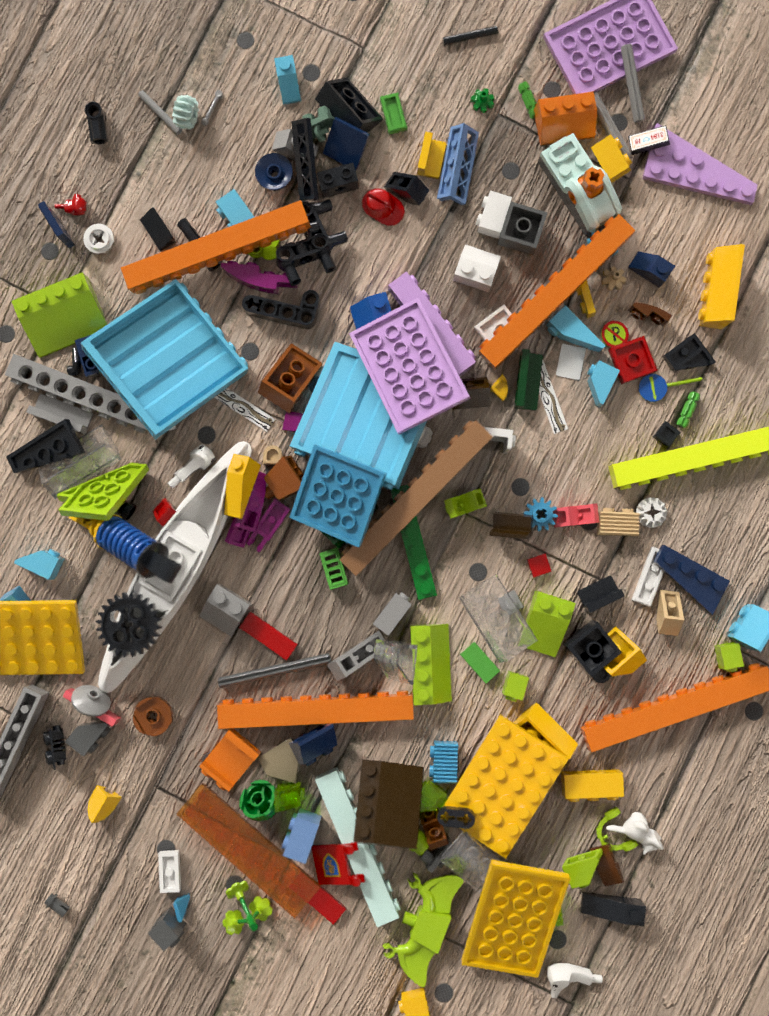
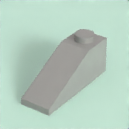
[327,631,389,681]

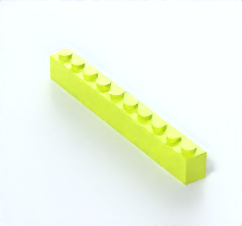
[608,427,769,490]

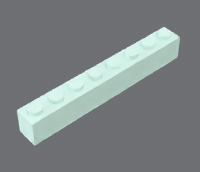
[315,767,401,927]

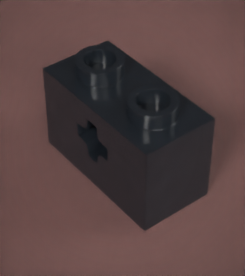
[317,163,359,199]

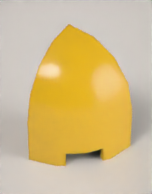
[88,785,122,823]

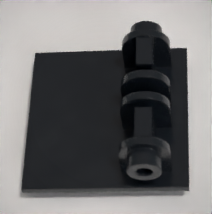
[43,725,67,770]

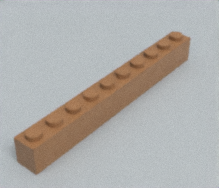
[340,420,494,576]

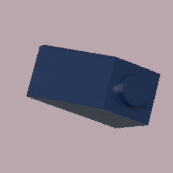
[628,251,675,288]

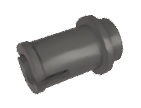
[44,893,70,918]

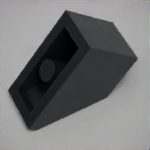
[384,172,430,206]

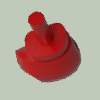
[54,194,87,216]

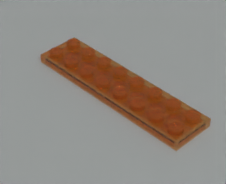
[176,783,321,918]

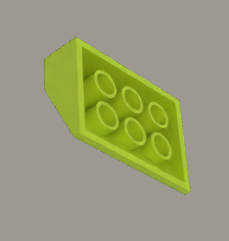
[11,272,108,358]

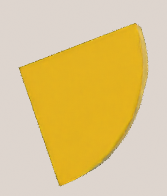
[490,374,508,401]

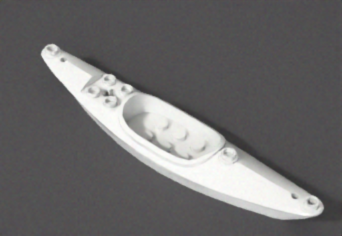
[98,441,252,693]

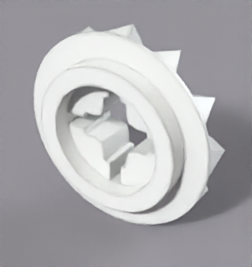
[83,224,115,254]
[636,497,667,528]

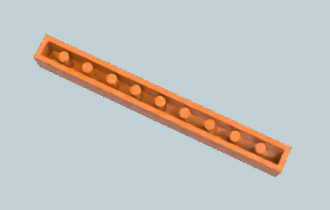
[121,200,311,294]
[479,214,636,370]
[580,663,769,752]
[217,690,414,729]

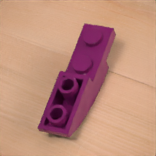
[221,261,298,294]
[225,471,266,548]

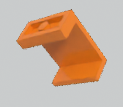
[199,728,261,792]

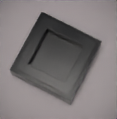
[652,421,681,448]

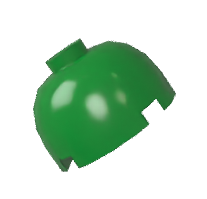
[240,780,280,822]

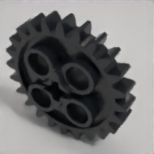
[96,592,162,657]

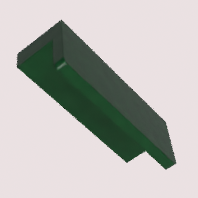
[514,349,543,411]

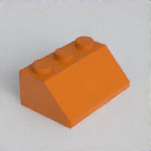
[534,92,597,146]

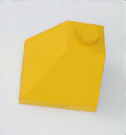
[603,626,647,677]

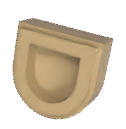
[263,445,283,465]

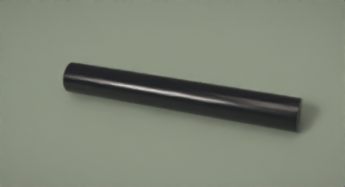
[442,26,498,45]

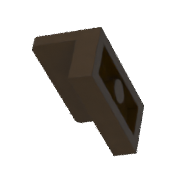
[452,377,490,410]
[489,512,533,539]

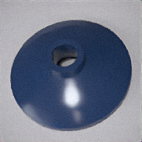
[255,153,293,191]

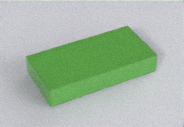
[380,92,407,135]
[460,642,500,683]

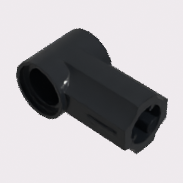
[85,102,108,145]

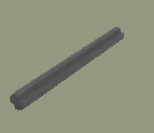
[218,653,331,688]

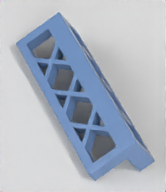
[437,123,479,205]

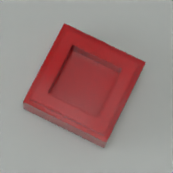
[526,553,552,578]

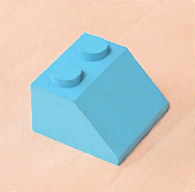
[728,604,769,652]

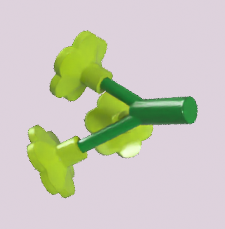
[222,881,273,935]

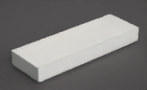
[631,547,664,607]

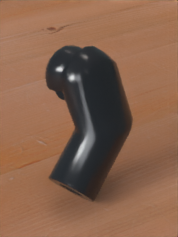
[67,347,82,376]

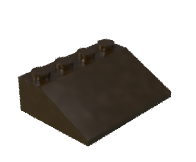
[353,759,424,849]

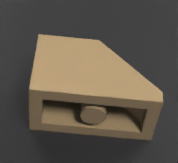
[656,590,684,636]

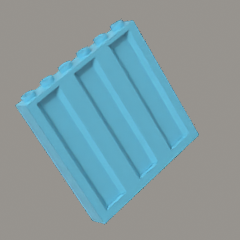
[81,279,248,440]
[290,342,427,490]

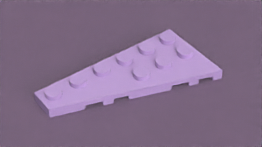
[642,123,758,205]

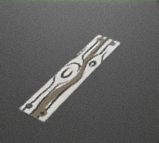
[539,360,568,434]
[214,388,275,432]

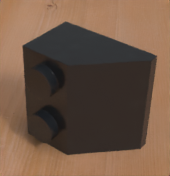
[563,619,622,677]

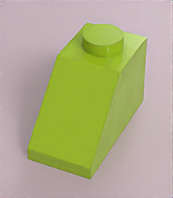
[562,848,603,889]

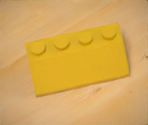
[698,244,745,330]

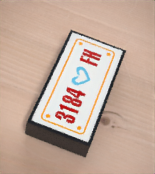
[628,125,670,155]

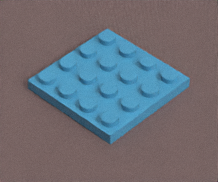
[289,444,387,547]

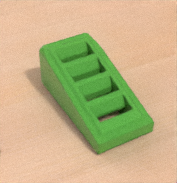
[319,548,349,590]

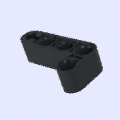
[242,290,320,329]

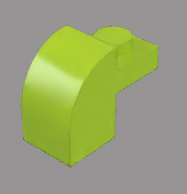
[444,488,487,519]

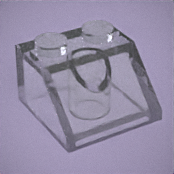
[374,639,418,685]

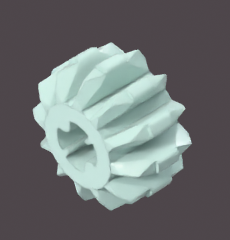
[172,95,199,130]

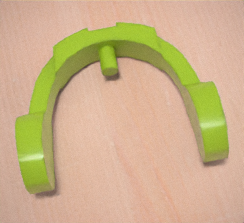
[596,807,638,852]

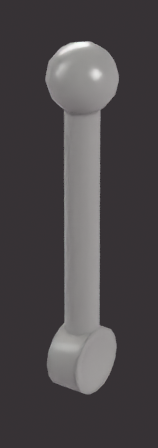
[201,90,223,126]

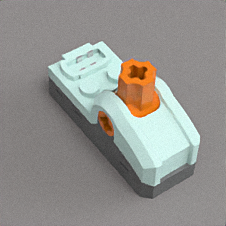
[538,133,622,237]

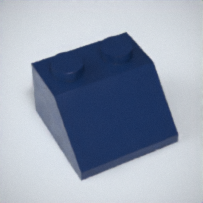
[289,724,338,766]

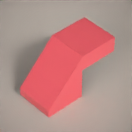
[553,503,599,528]

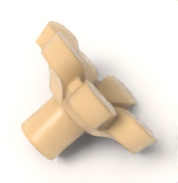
[601,266,626,291]

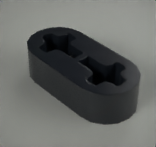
[437,806,476,829]

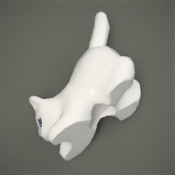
[606,812,664,855]

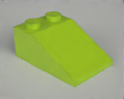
[518,591,576,658]

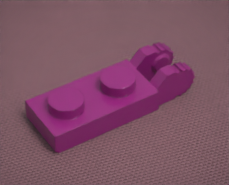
[246,499,291,553]

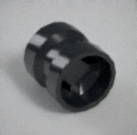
[115,500,137,521]

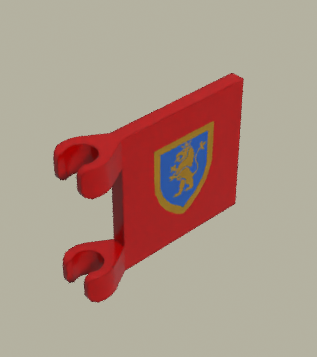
[311,842,365,886]

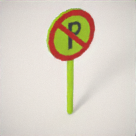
[601,320,629,348]

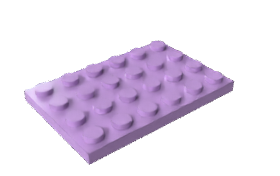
[543,0,678,94]
[349,298,470,435]

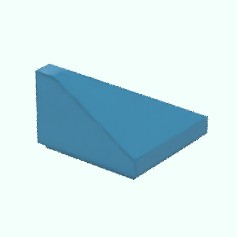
[173,893,190,922]

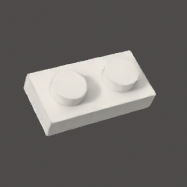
[158,850,181,893]

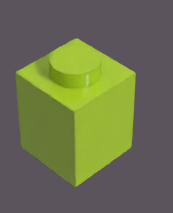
[714,642,744,672]
[502,670,529,702]

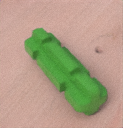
[518,81,536,119]
[677,391,700,428]

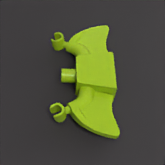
[383,873,464,987]

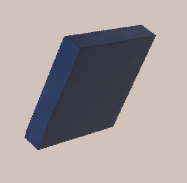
[323,117,370,170]
[38,201,75,248]

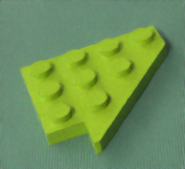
[56,463,149,521]

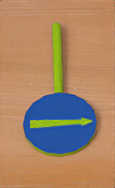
[639,374,703,402]

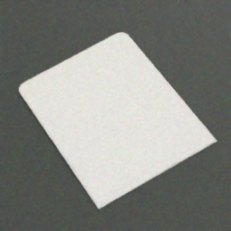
[556,344,586,380]

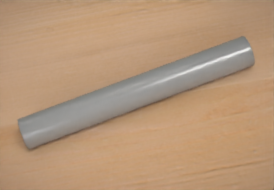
[138,90,182,135]

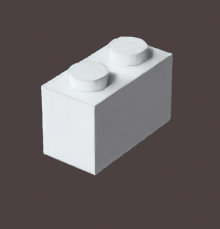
[475,191,512,239]

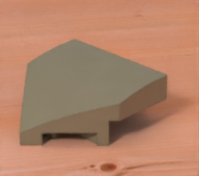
[258,738,300,784]

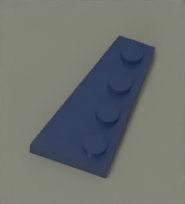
[653,545,730,615]

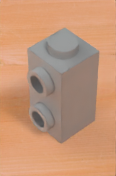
[373,592,412,636]

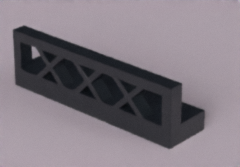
[291,118,319,201]

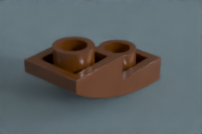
[628,303,672,326]
[420,806,449,850]
[590,843,624,886]

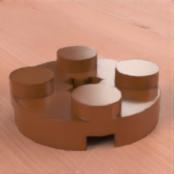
[133,696,173,736]

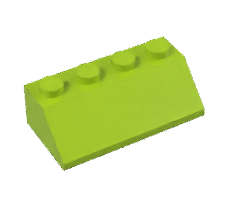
[410,624,452,705]

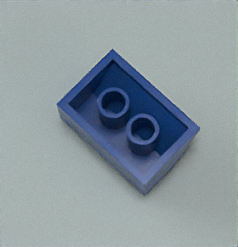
[350,292,391,330]

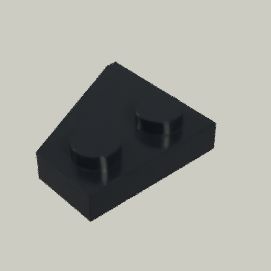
[662,333,716,372]

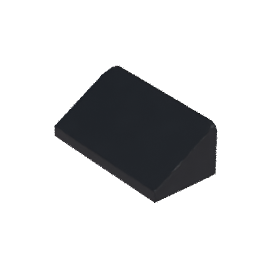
[140,207,176,251]

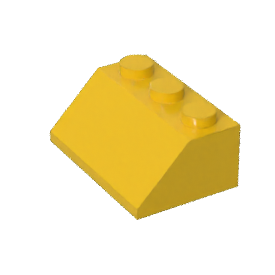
[514,702,578,760]

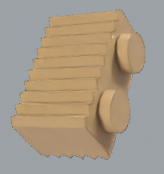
[597,508,640,537]

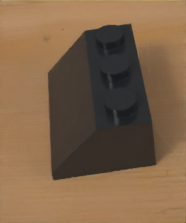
[315,77,383,133]

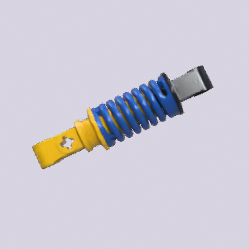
[69,514,182,584]

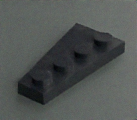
[6,419,85,473]

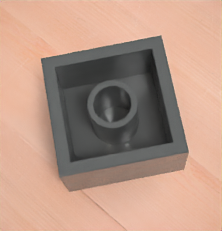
[497,201,547,255]

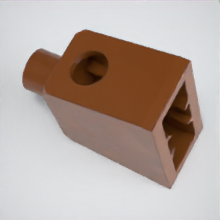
[264,455,304,500]

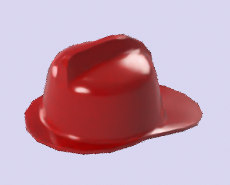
[362,188,405,226]

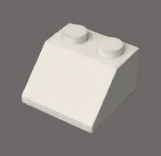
[453,245,501,292]

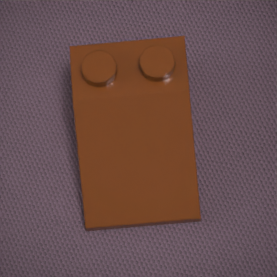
[258,343,323,414]

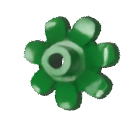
[470,88,494,113]

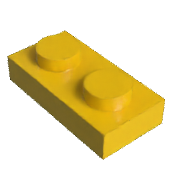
[576,280,596,318]

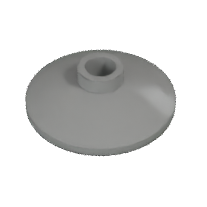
[71,685,111,717]

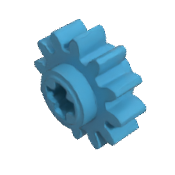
[523,497,558,532]

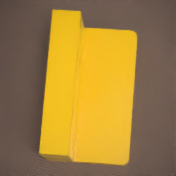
[417,131,446,179]

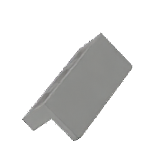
[27,394,93,435]

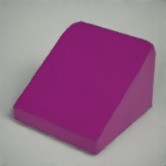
[282,412,304,432]

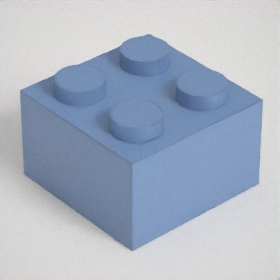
[281,808,321,864]

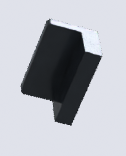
[577,576,625,613]

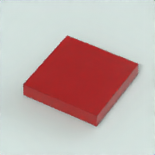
[608,336,658,385]

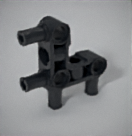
[276,199,348,286]

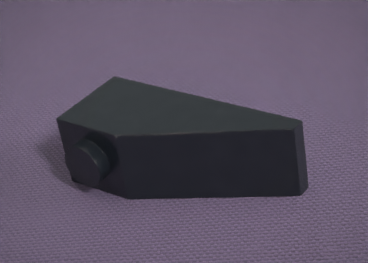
[580,892,646,927]

